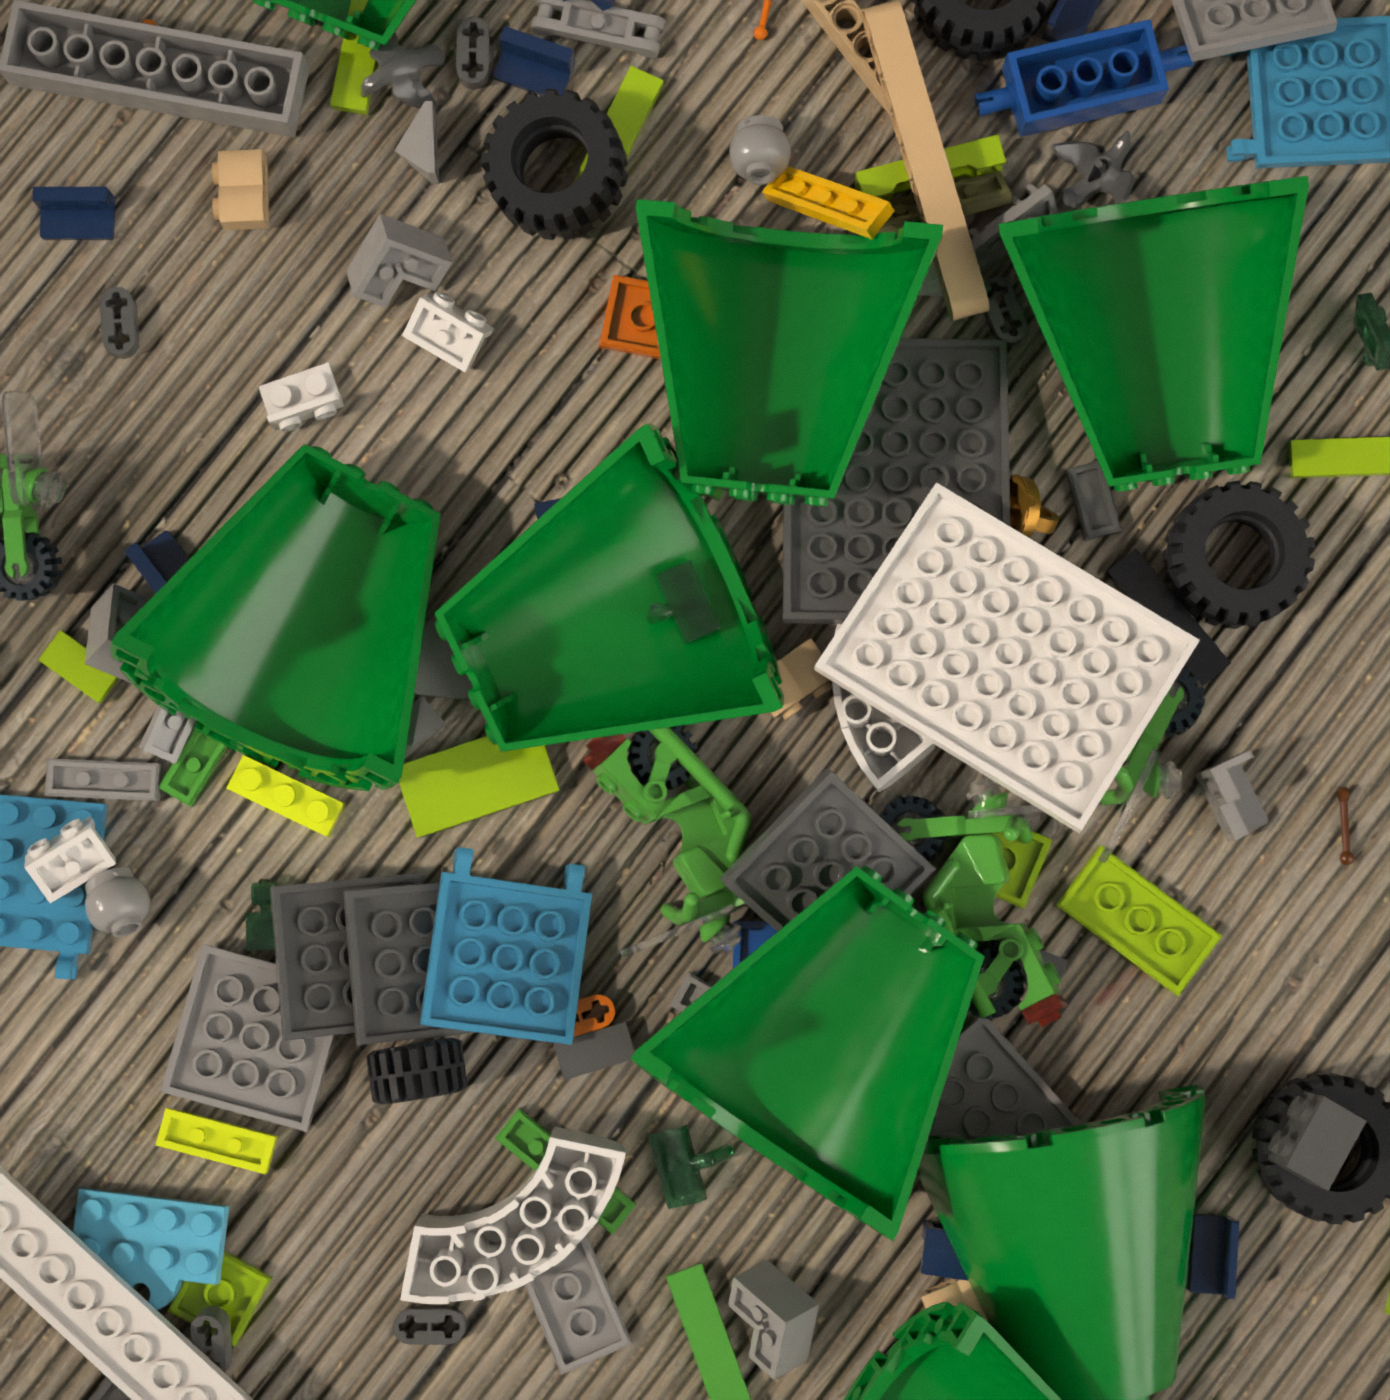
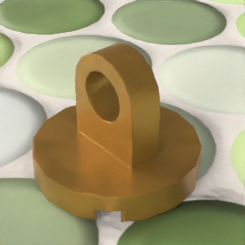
[1009,474,1059,538]

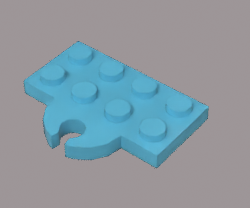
[73,1188,229,1310]

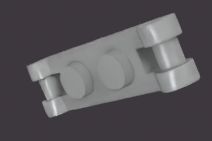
[530,0,666,58]

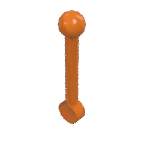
[753,0,772,40]

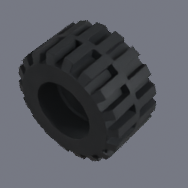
[366,1038,468,1105]

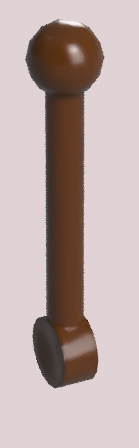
[1337,787,1355,865]

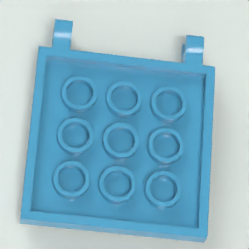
[1222,16,1390,169]
[0,795,108,980]
[419,847,592,1045]

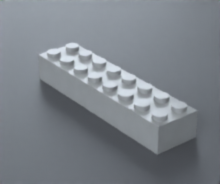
[0,0,309,137]

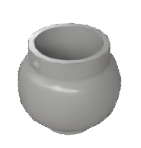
[729,115,791,185]
[85,867,151,937]

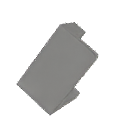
[347,214,452,308]
[85,583,146,683]
[1195,750,1268,842]
[728,1260,819,1380]

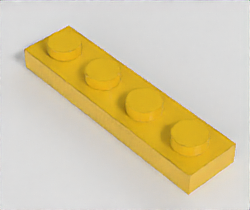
[762,166,894,240]

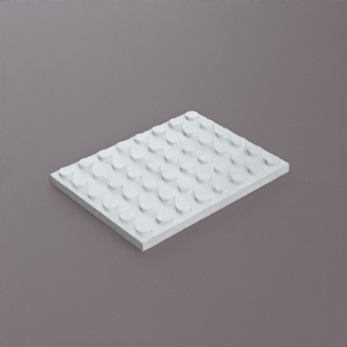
[814,483,1200,834]

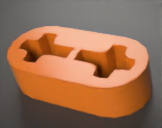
[573,994,616,1037]

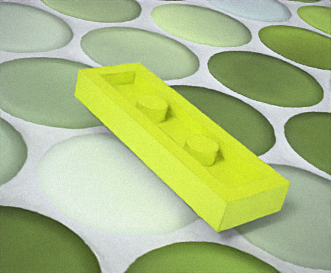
[226,755,345,837]
[156,1107,278,1174]

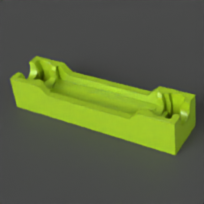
[854,134,1006,201]

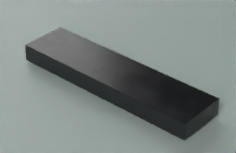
[1106,548,1231,687]

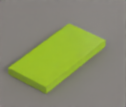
[399,736,560,838]
[1055,845,1222,996]

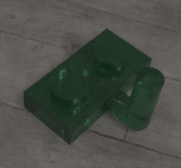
[1354,292,1390,371]
[646,560,720,645]
[648,1125,734,1209]

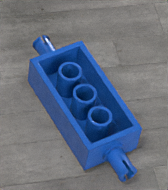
[974,19,1194,137]

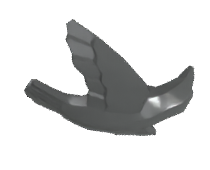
[361,33,445,111]
[1052,131,1134,208]

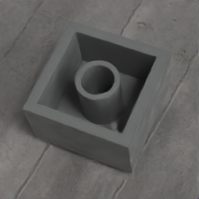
[1268,1091,1366,1191]

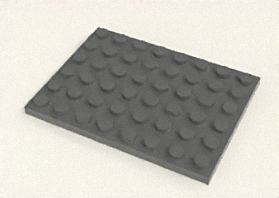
[783,338,1010,624]

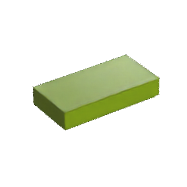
[38,630,120,704]

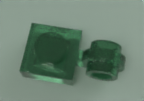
[245,878,277,951]

